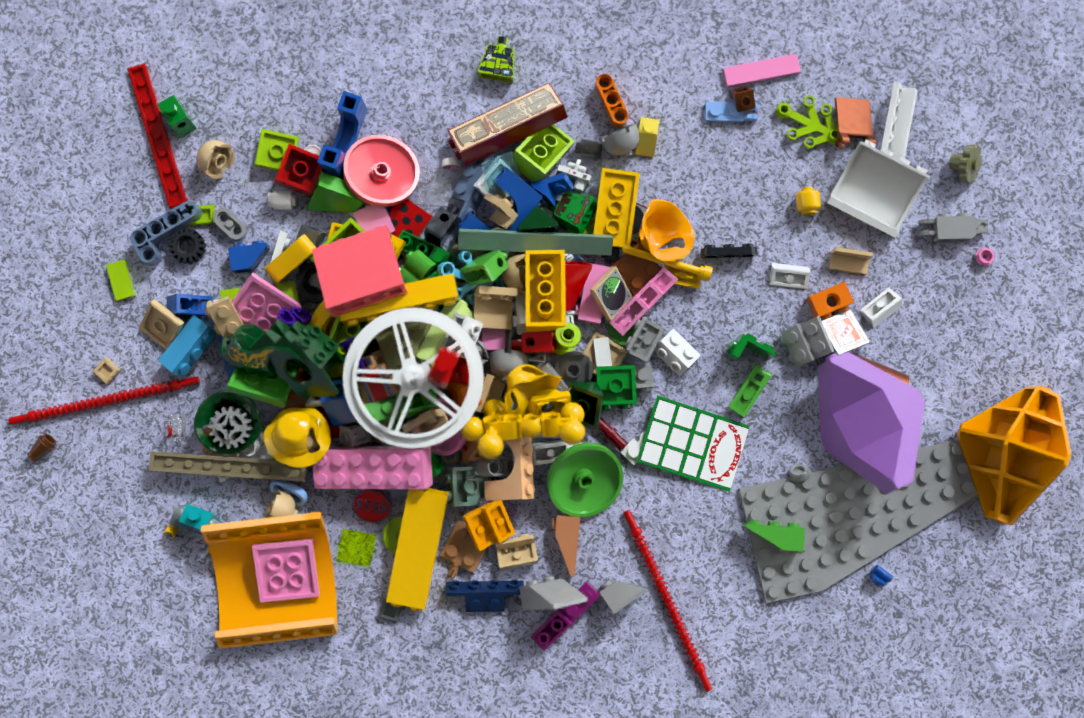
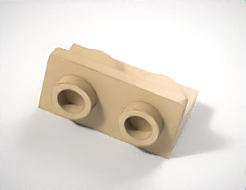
[401,409,449,434]

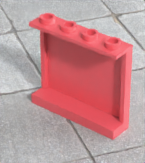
[312,225,408,317]

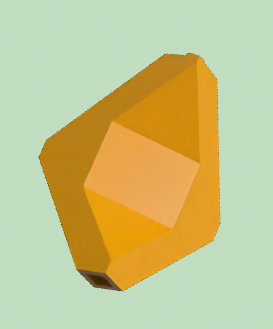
[957,385,1071,526]

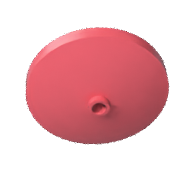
[343,135,420,207]

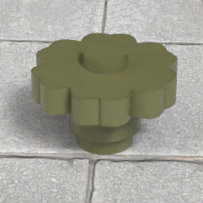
[949,144,982,183]

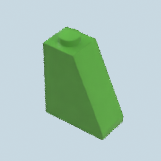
[307,172,365,213]

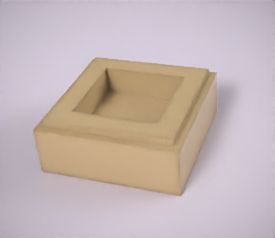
[92,357,121,384]

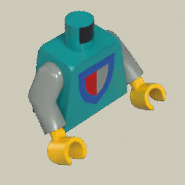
[163,504,221,553]

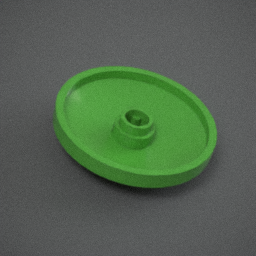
[546,443,623,517]

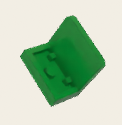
[726,333,777,361]

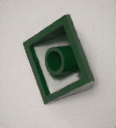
[519,205,558,233]
[567,382,604,430]

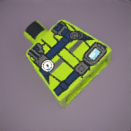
[478,36,514,83]

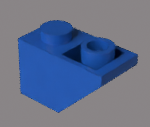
[228,240,270,274]

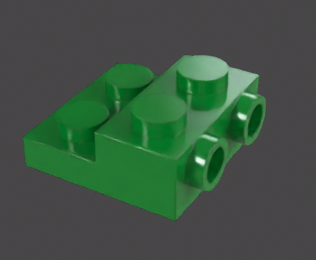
[596,365,637,410]

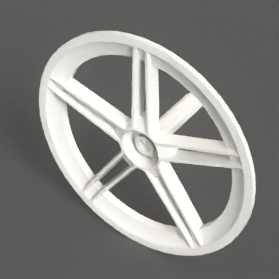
[343,308,484,448]

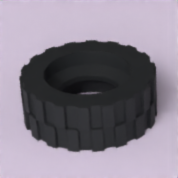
[295,261,324,304]

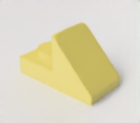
[635,117,659,158]

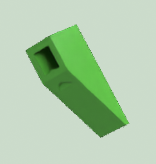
[743,520,805,552]

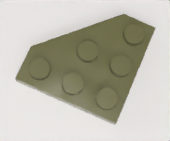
[376,322,431,370]

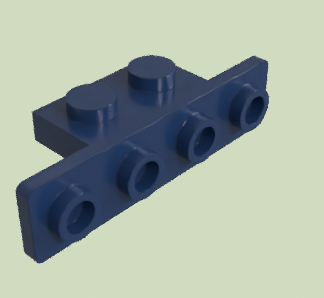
[445,580,524,612]

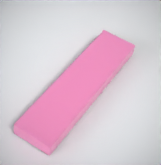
[723,54,801,88]

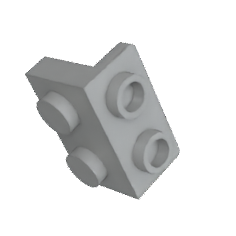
[625,317,665,363]

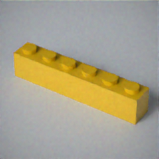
[340,273,460,327]

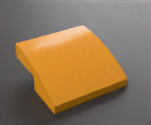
[462,499,516,551]

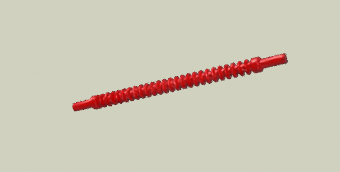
[8,376,200,425]
[623,509,713,692]

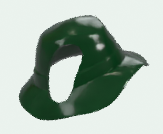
[194,390,262,454]

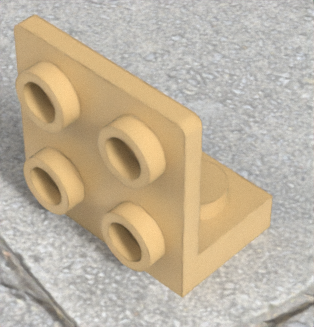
[473,286,518,330]

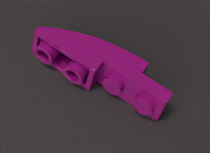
[531,581,601,651]

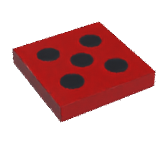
[388,199,433,238]

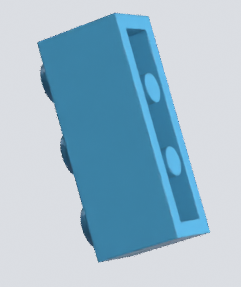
[158,315,217,379]

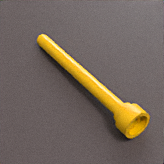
[622,246,713,282]

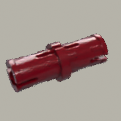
[598,417,628,452]

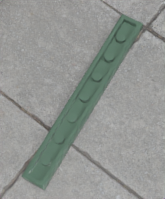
[458,229,613,256]

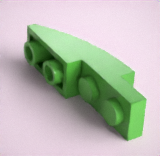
[359,388,439,427]

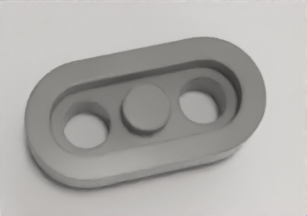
[213,208,247,241]

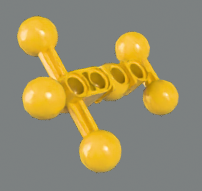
[460,399,585,459]

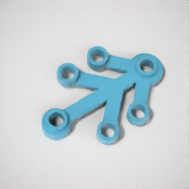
[437,250,504,305]

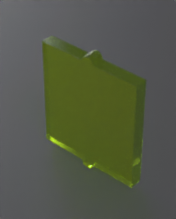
[337,529,377,567]

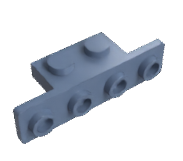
[452,153,499,221]

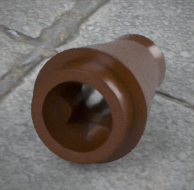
[27,433,56,462]

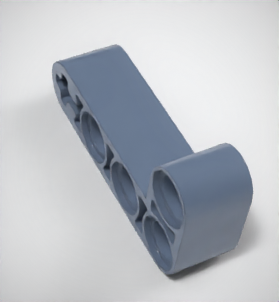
[130,201,202,266]

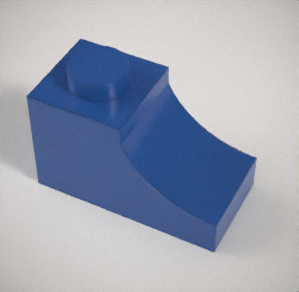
[167,294,212,317]

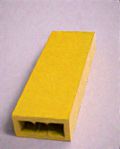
[386,488,449,611]

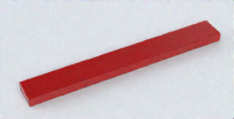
[127,63,188,209]

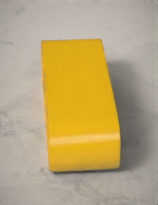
[264,234,316,284]

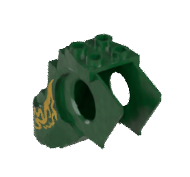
[220,319,345,399]

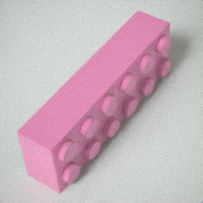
[312,446,433,489]

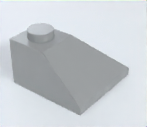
[599,580,647,614]

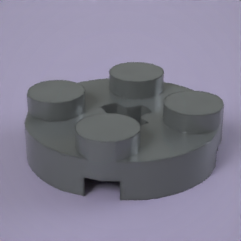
[555,351,594,387]

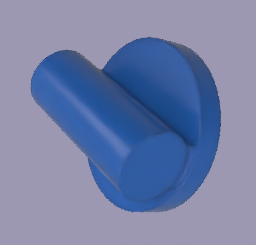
[870,565,893,586]

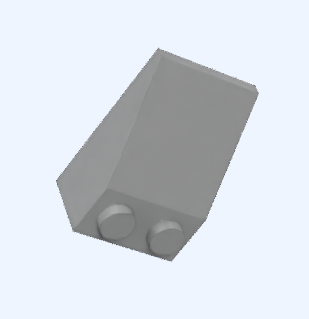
[519,576,587,610]

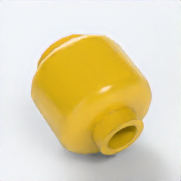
[795,187,821,216]

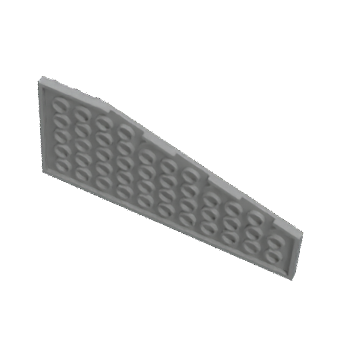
[739,439,978,603]

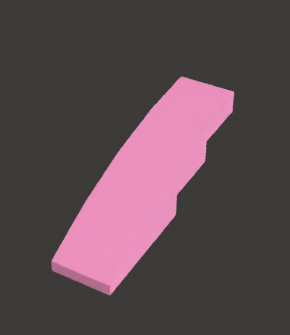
[609,266,678,336]

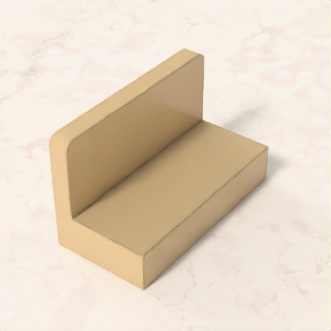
[828,247,873,275]

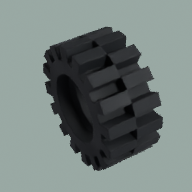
[168,228,206,264]

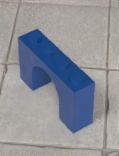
[317,91,368,179]
[458,166,543,252]

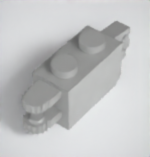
[919,213,988,242]

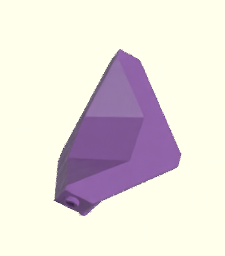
[818,352,925,494]

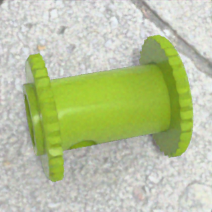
[554,322,581,356]

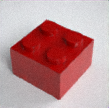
[273,144,321,197]

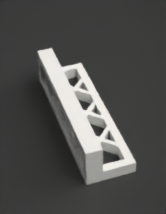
[881,82,917,160]

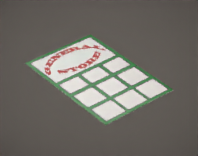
[637,395,750,492]

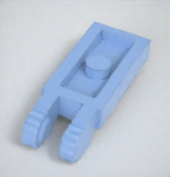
[705,102,758,123]

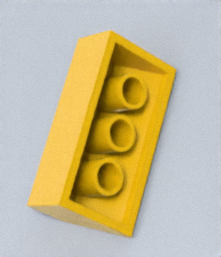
[525,250,566,332]

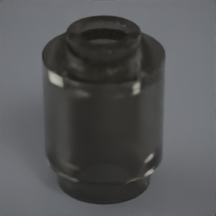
[574,139,603,160]

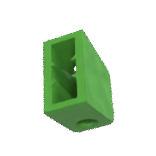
[460,250,508,286]

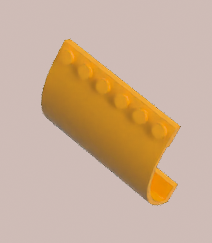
[201,512,338,649]

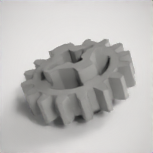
[208,406,253,449]

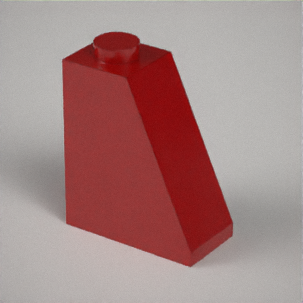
[565,260,593,311]

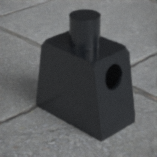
[424,203,459,248]

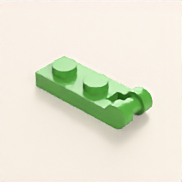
[727,363,773,418]

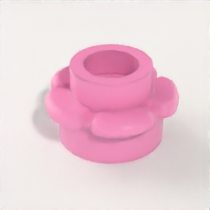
[975,248,994,266]

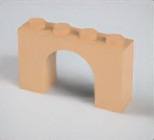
[484,435,535,501]

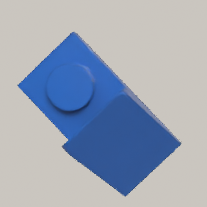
[531,173,573,206]

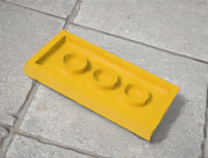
[593,168,640,248]

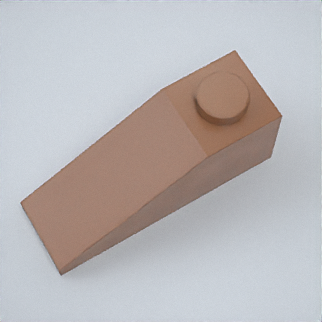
[551,515,580,577]

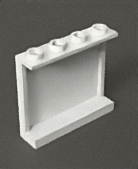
[826,139,931,238]

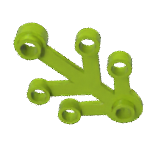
[775,95,837,149]

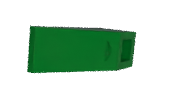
[399,230,457,273]

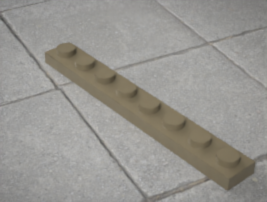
[149,451,307,482]

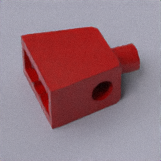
[511,331,557,355]
[427,346,461,389]

